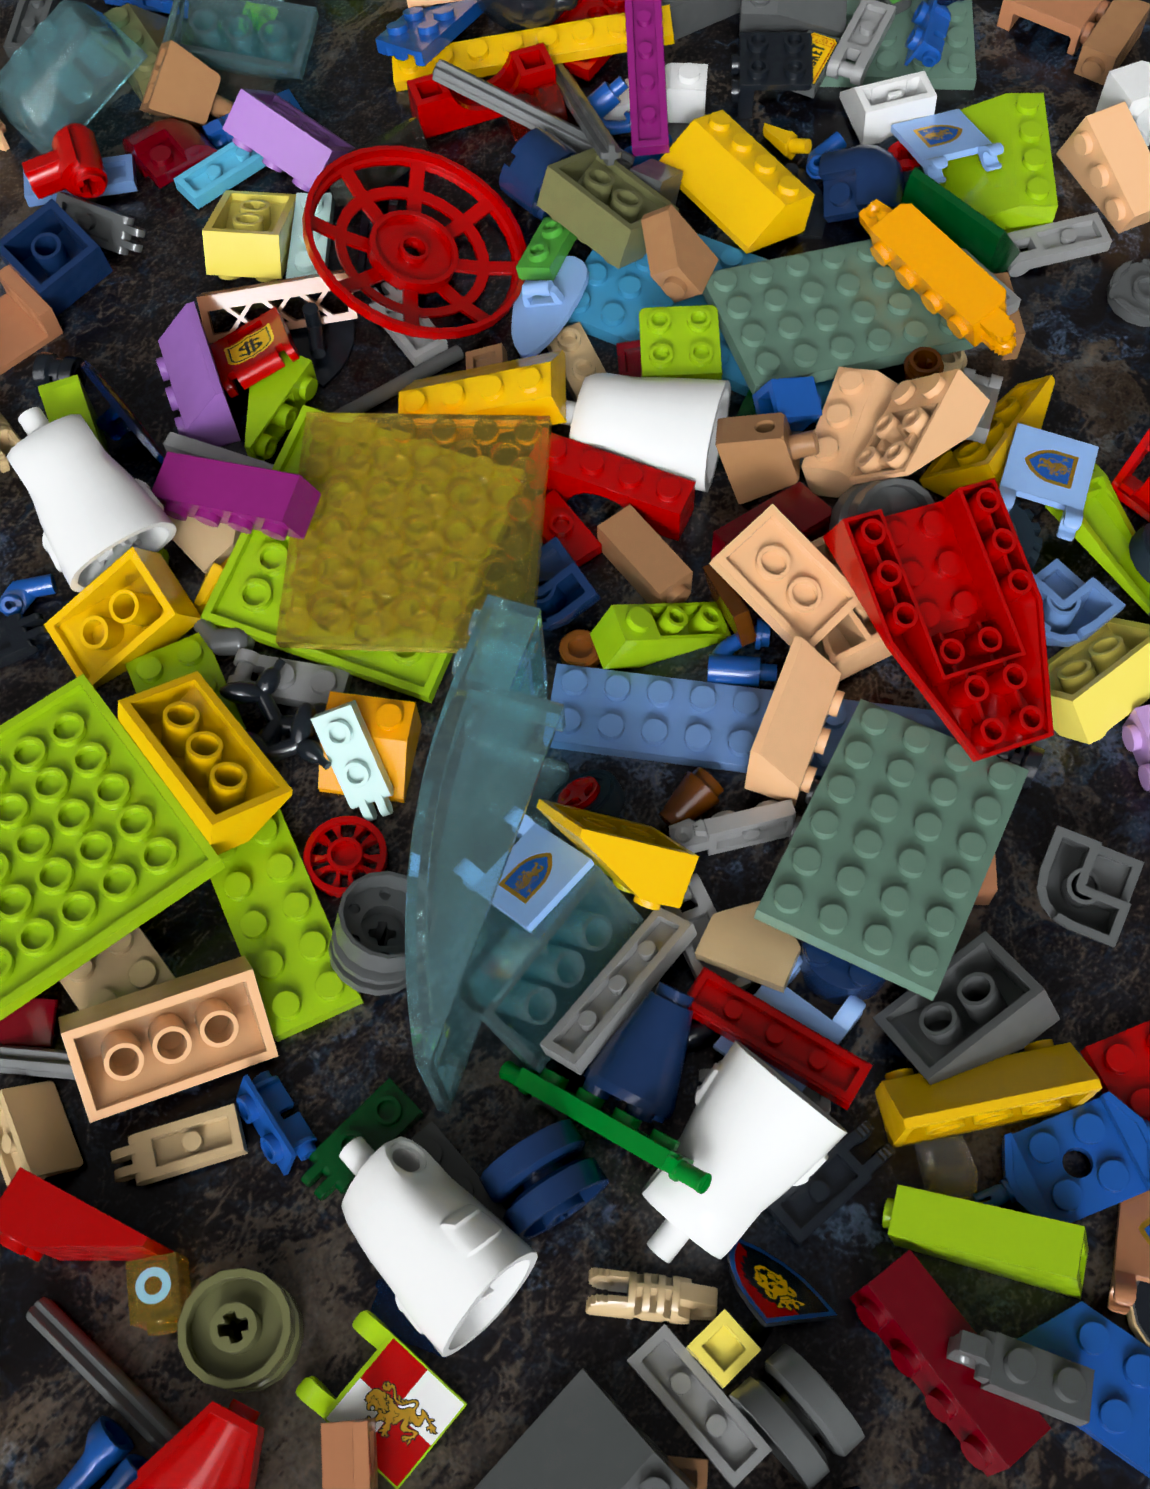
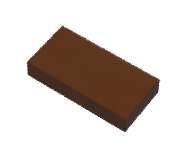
[703,564,757,647]

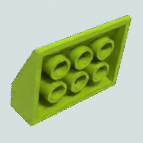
[940,93,1058,233]

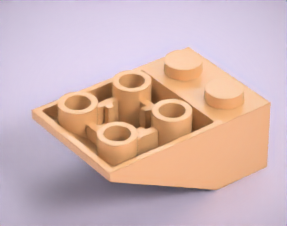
[848,368,990,485]

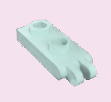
[311,700,394,821]

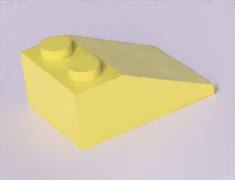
[202,190,296,282]

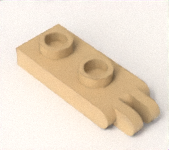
[547,322,606,402]
[110,1103,248,1186]

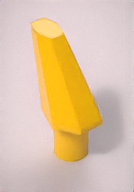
[763,123,812,160]
[193,557,229,615]

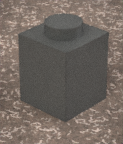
[629,158,683,206]

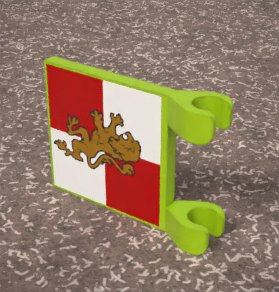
[295,1310,468,1489]

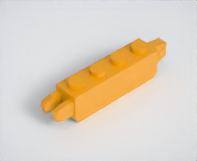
[858,199,1016,356]

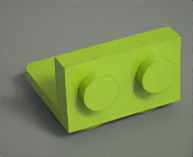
[639,305,722,380]

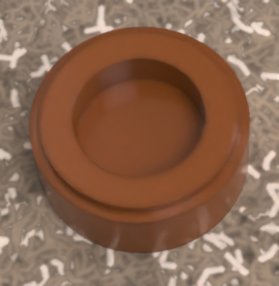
[559,629,600,668]

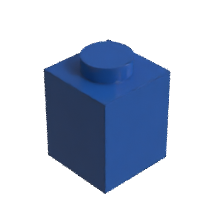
[752,376,823,431]

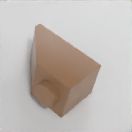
[641,204,719,303]

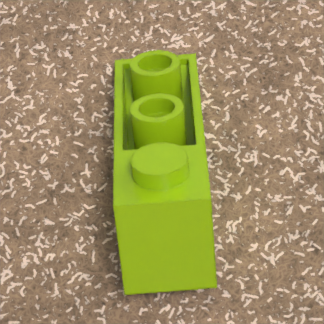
[244,350,318,461]
[590,602,731,669]

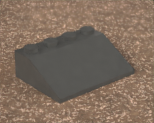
[474,1368,697,1489]

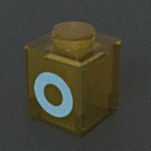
[126,1252,191,1336]

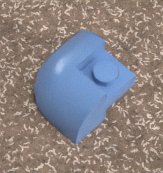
[1032,558,1125,647]

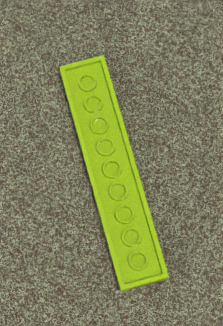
[125,632,363,1042]

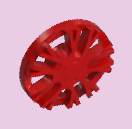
[303,816,388,898]

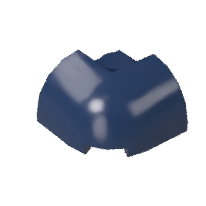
[819,144,905,223]
[484,536,601,631]

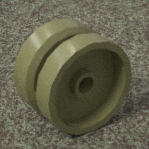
[178,1268,304,1393]

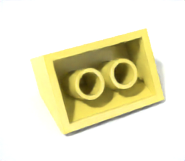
[1048,618,1150,745]

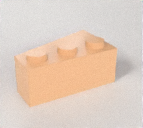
[1056,101,1150,234]
[811,536,892,681]

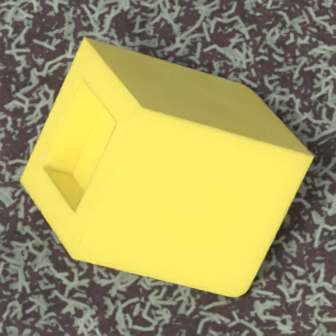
[686,1309,761,1389]

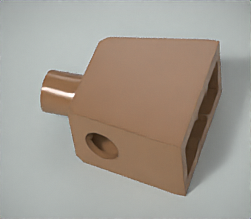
[139,40,233,127]
[715,412,820,504]

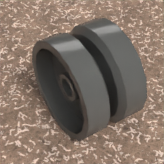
[829,477,935,531]
[729,1343,865,1489]

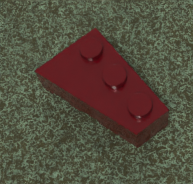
[710,482,832,606]

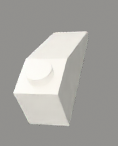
[604,63,708,124]

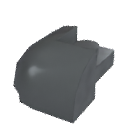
[1036,825,1145,948]

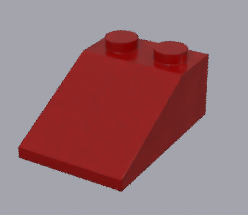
[0,1167,174,1262]

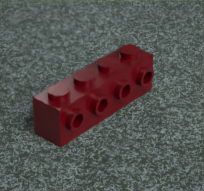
[850,1249,1051,1477]

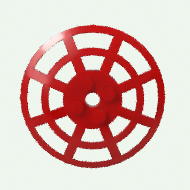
[302,145,526,340]

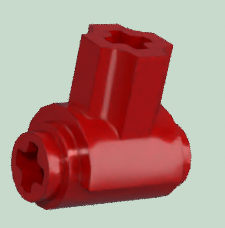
[22,123,108,199]

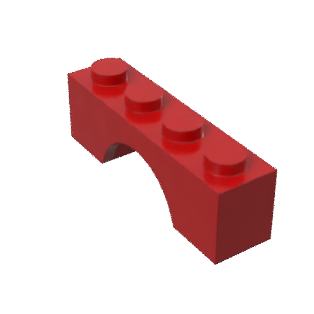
[407,43,557,139]
[528,430,696,541]

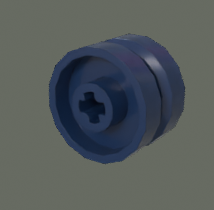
[479,1119,609,1241]

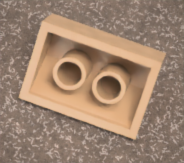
[801,367,898,498]
[744,636,845,806]

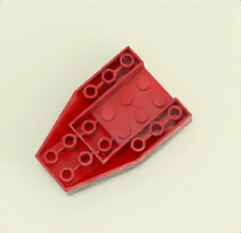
[822,478,1054,762]

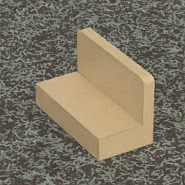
[0,1081,83,1187]

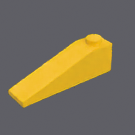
[919,375,1055,498]

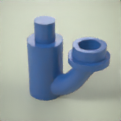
[587,76,631,135]
[707,618,777,687]

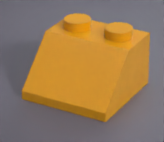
[318,691,422,803]

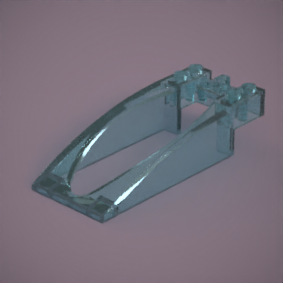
[405,594,570,1114]

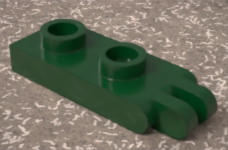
[301,1078,424,1201]

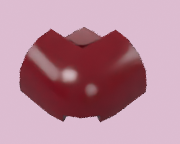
[122,118,218,188]

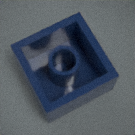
[0,199,113,317]

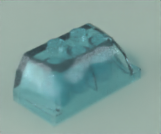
[0,0,148,154]
[162,0,319,81]
[458,865,645,1074]

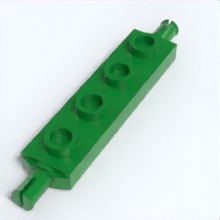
[499,1061,712,1194]

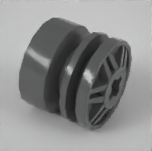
[328,871,438,996]

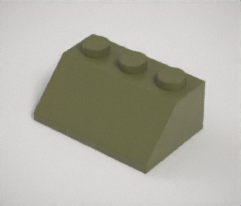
[96,3,193,115]
[537,148,679,269]

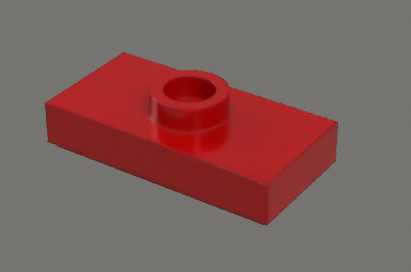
[521,489,602,567]

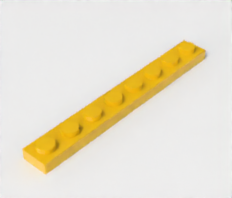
[392,4,675,92]

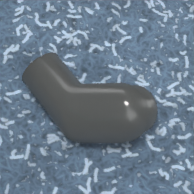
[194,619,255,656]

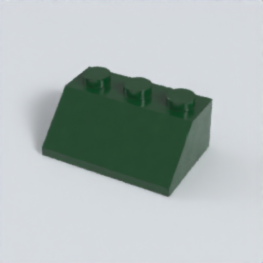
[900,167,1020,274]

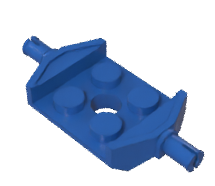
[972,1091,1150,1223]

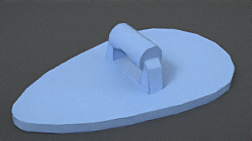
[511,256,589,358]

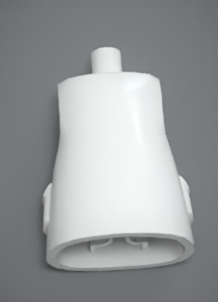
[561,373,731,492]
[6,407,177,592]
[642,1040,847,1263]
[339,1136,538,1357]

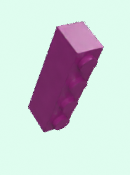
[152,451,321,541]

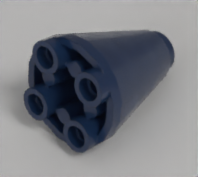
[582,981,695,1123]

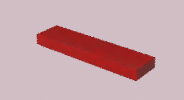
[687,967,873,1110]

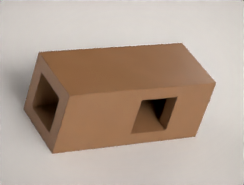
[1074,0,1150,85]
[597,504,693,604]

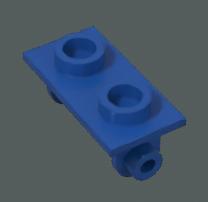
[904,0,951,67]
[236,1071,317,1176]

